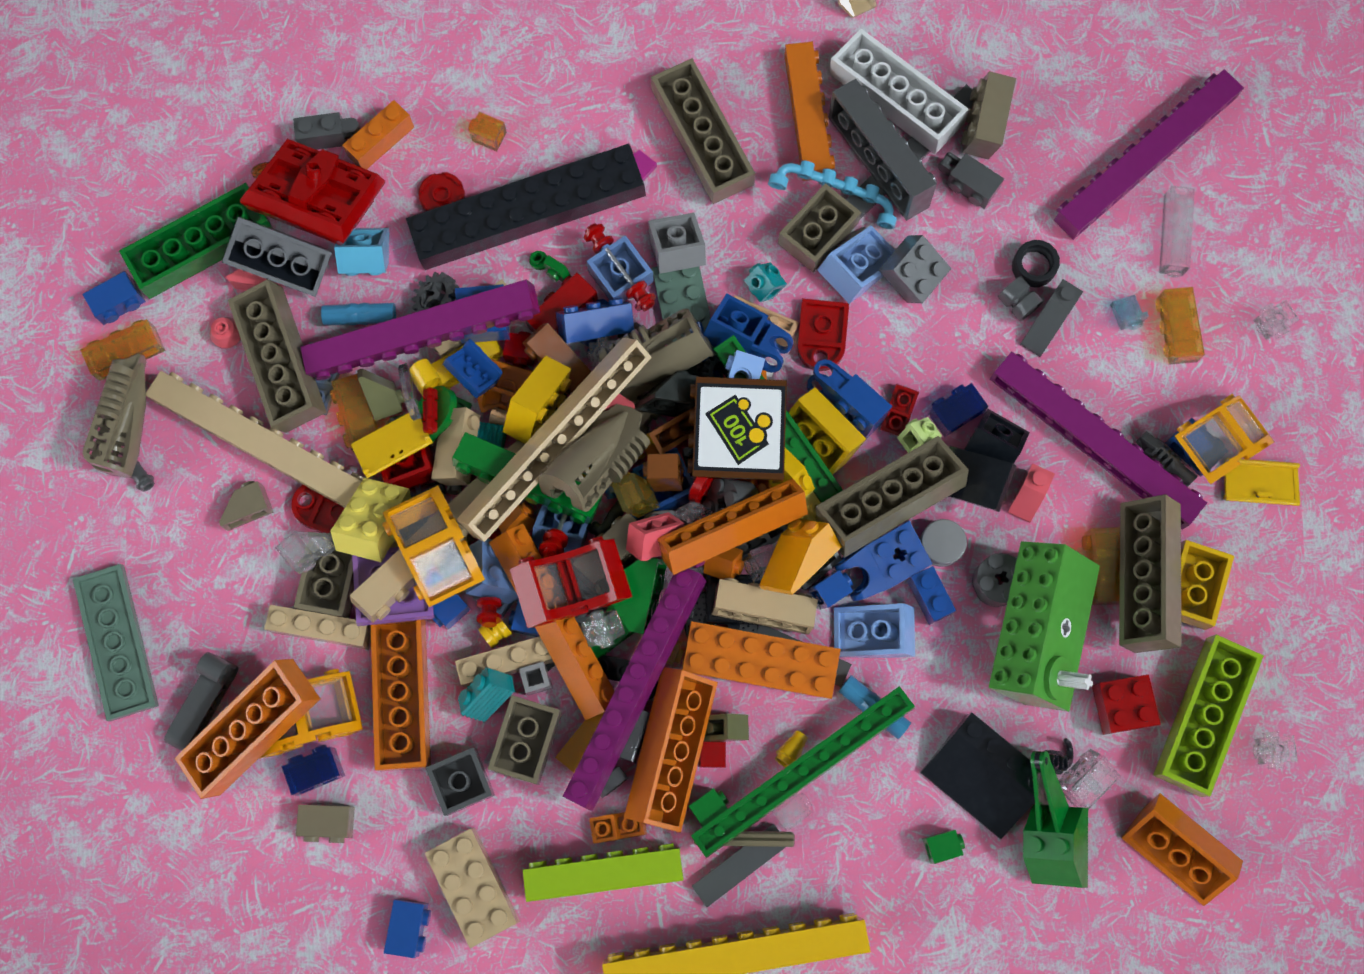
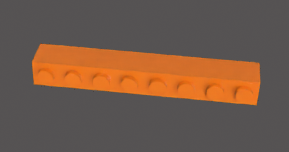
[489,523,615,720]

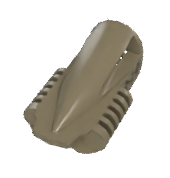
[598,309,715,401]
[82,354,147,478]
[539,404,650,512]

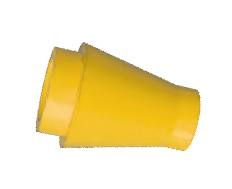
[775,730,808,768]

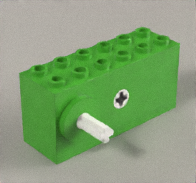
[988,541,1100,712]

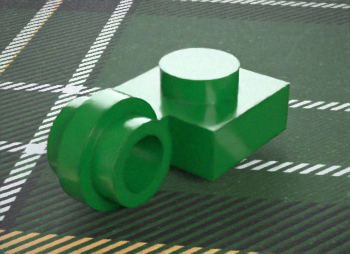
[529,251,571,282]

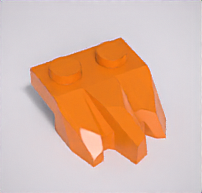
[477,359,533,413]

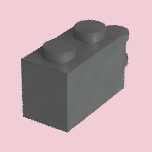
[293,112,361,150]
[938,152,1004,209]

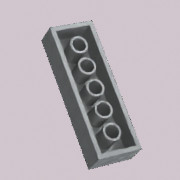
[828,79,937,221]

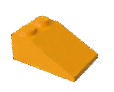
[759,519,842,595]

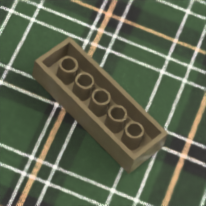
[651,58,756,204]
[228,279,327,433]
[816,436,969,557]
[1119,494,1182,653]

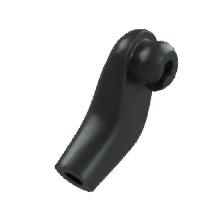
[589,499,628,538]

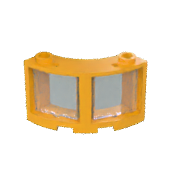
[1175,393,1275,485]
[382,486,485,607]
[259,669,363,759]

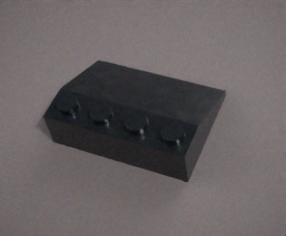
[920,712,1035,839]

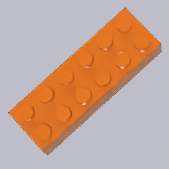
[371,619,431,771]
[681,621,841,699]
[174,659,321,799]
[624,667,718,833]

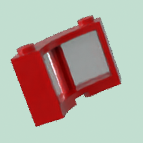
[510,536,632,628]

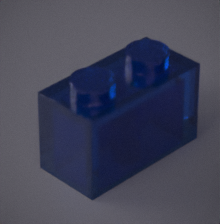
[928,383,988,437]
[281,745,345,796]

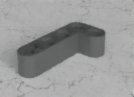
[164,652,239,751]

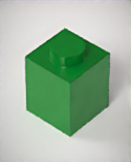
[689,788,729,827]
[922,830,965,864]

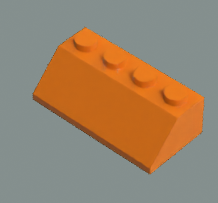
[1121,793,1243,906]

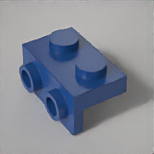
[443,339,503,398]

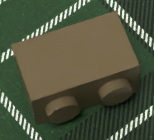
[296,805,355,843]

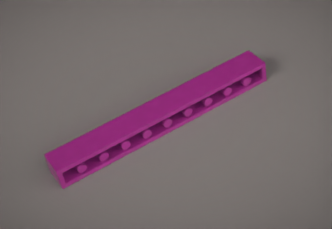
[1054,69,1244,240]
[301,279,540,380]
[990,351,1207,530]
[562,568,706,812]

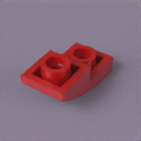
[880,384,919,436]

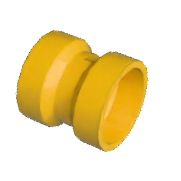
[478,620,512,648]

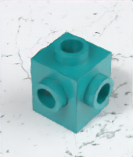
[744,262,787,302]

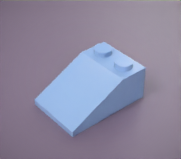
[817,226,895,304]
[834,603,915,658]

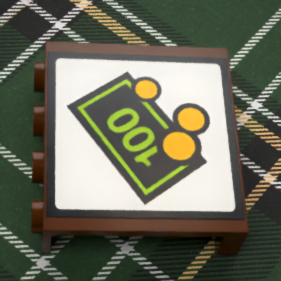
[687,377,787,484]

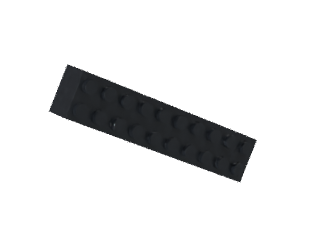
[406,143,646,270]

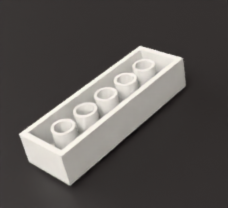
[829,29,969,154]

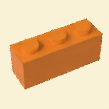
[342,100,414,169]

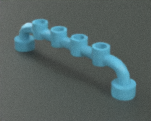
[768,160,897,229]

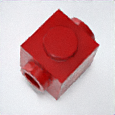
[503,331,534,368]

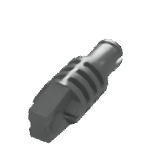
[1136,431,1198,487]

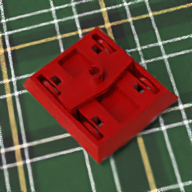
[240,138,385,245]

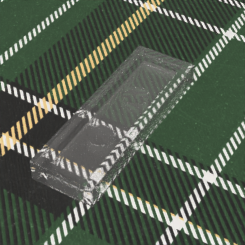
[398,363,422,421]

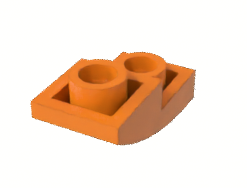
[589,812,647,844]

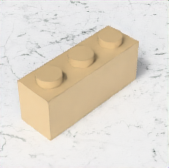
[431,407,480,486]

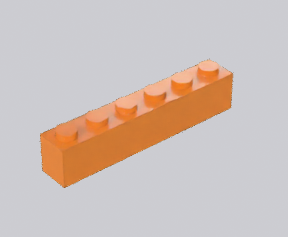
[784,41,835,181]
[658,478,808,575]

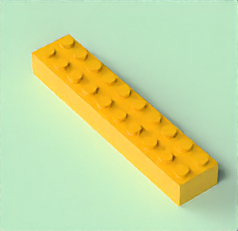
[602,913,871,974]

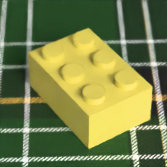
[331,478,411,562]

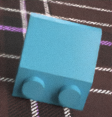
[334,228,390,276]

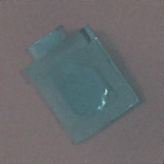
[1110,295,1149,330]

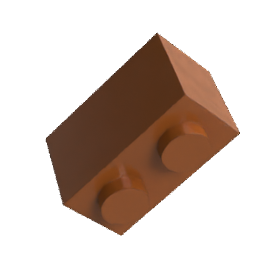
[643,454,684,491]

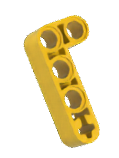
[409,341,503,396]

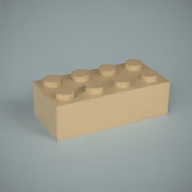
[425,828,520,948]

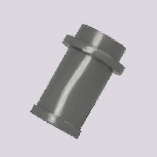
[132,460,155,492]

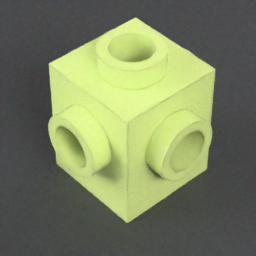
[897,417,942,453]

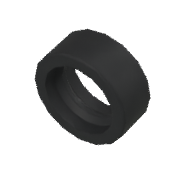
[1012,240,1060,288]

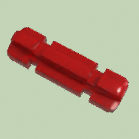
[423,387,438,435]

